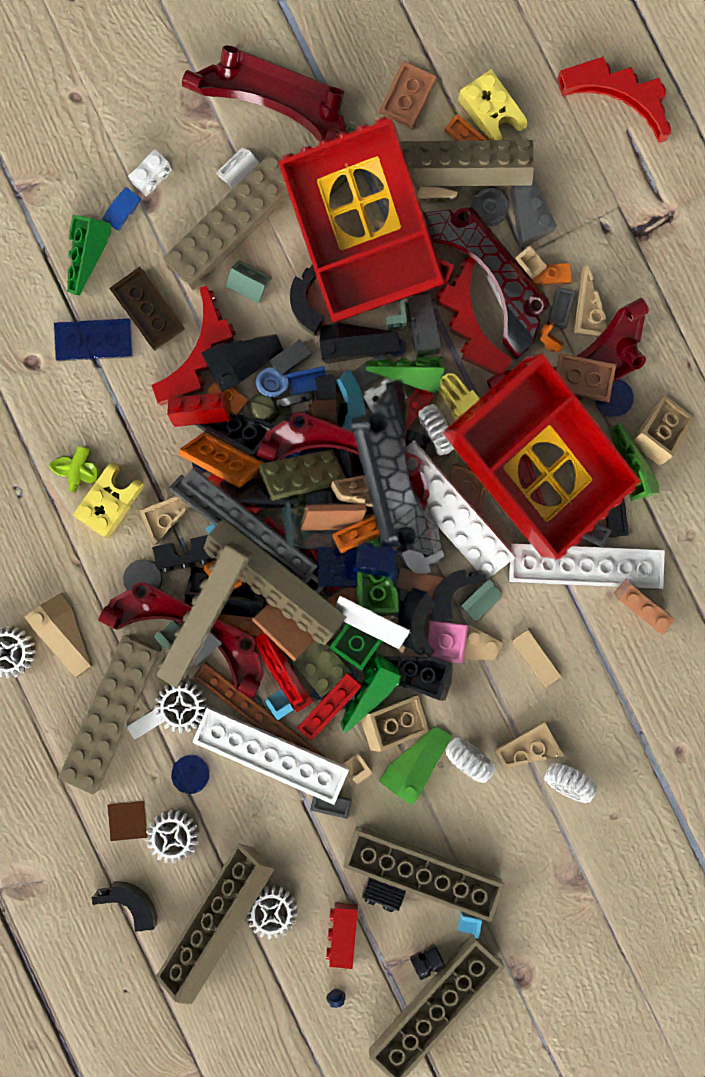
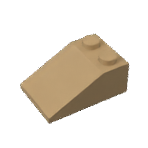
[632,395,694,466]
[361,695,429,752]

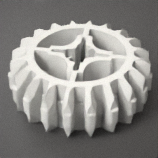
[418,404,454,456]
[0,626,36,678]
[155,681,207,733]
[446,737,496,783]
[544,762,597,803]
[146,810,199,864]
[246,884,298,939]

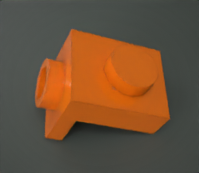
[539,321,564,352]

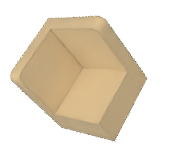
[515,246,547,280]
[344,752,373,784]

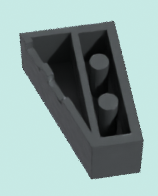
[510,181,557,249]
[406,294,442,358]

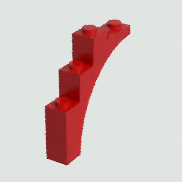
[557,56,671,143]
[436,256,513,376]
[152,285,236,406]

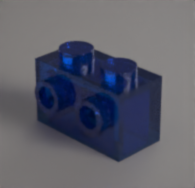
[353,542,398,578]

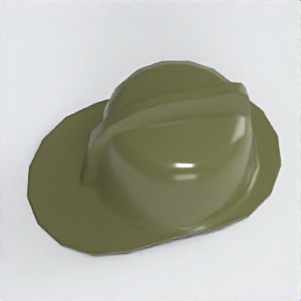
[247,394,292,427]

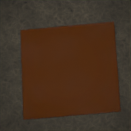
[108,801,147,841]

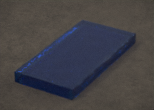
[54,318,133,362]

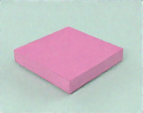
[425,620,468,664]

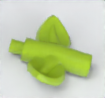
[48,446,100,493]

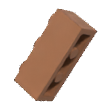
[614,578,675,634]

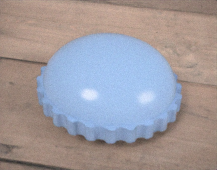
[255,367,289,397]

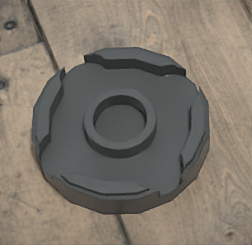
[471,187,509,226]
[276,391,315,408]
[123,560,162,597]

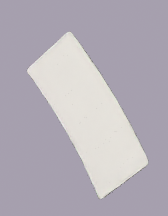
[127,709,163,740]

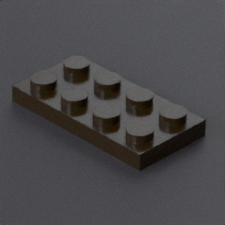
[109,266,185,351]

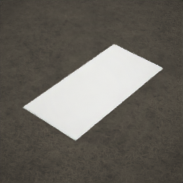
[335,596,410,649]

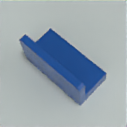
[287,366,326,396]

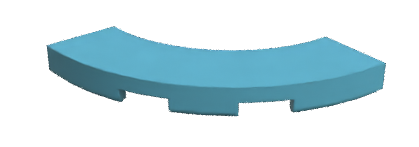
[335,369,365,431]

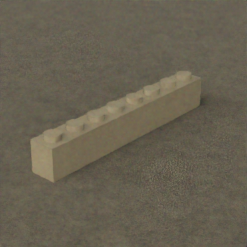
[156,541,252,688]

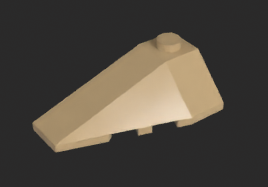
[25,593,92,678]

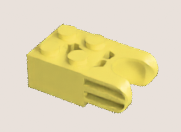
[458,69,527,140]
[438,373,480,420]
[73,462,144,538]

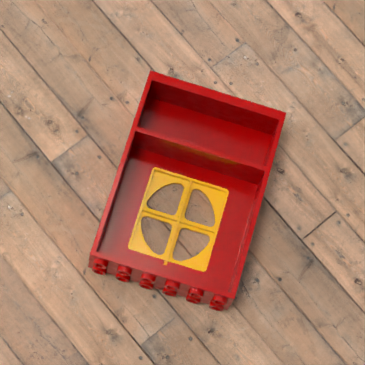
[278,117,446,323]
[442,353,641,559]

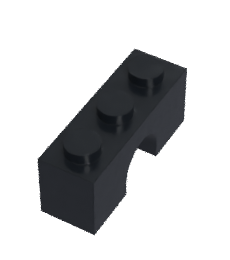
[152,535,215,573]

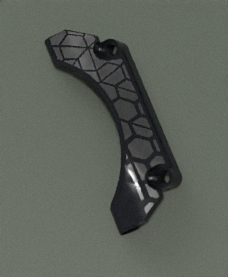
[351,379,443,555]

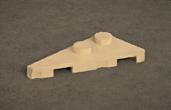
[574,266,607,337]
[140,496,190,545]

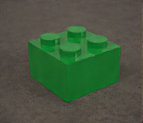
[330,623,382,670]

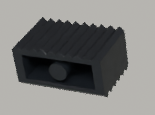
[362,877,406,912]

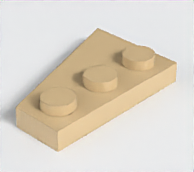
[494,722,564,768]

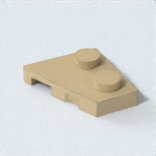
[331,475,373,507]
[464,625,503,660]

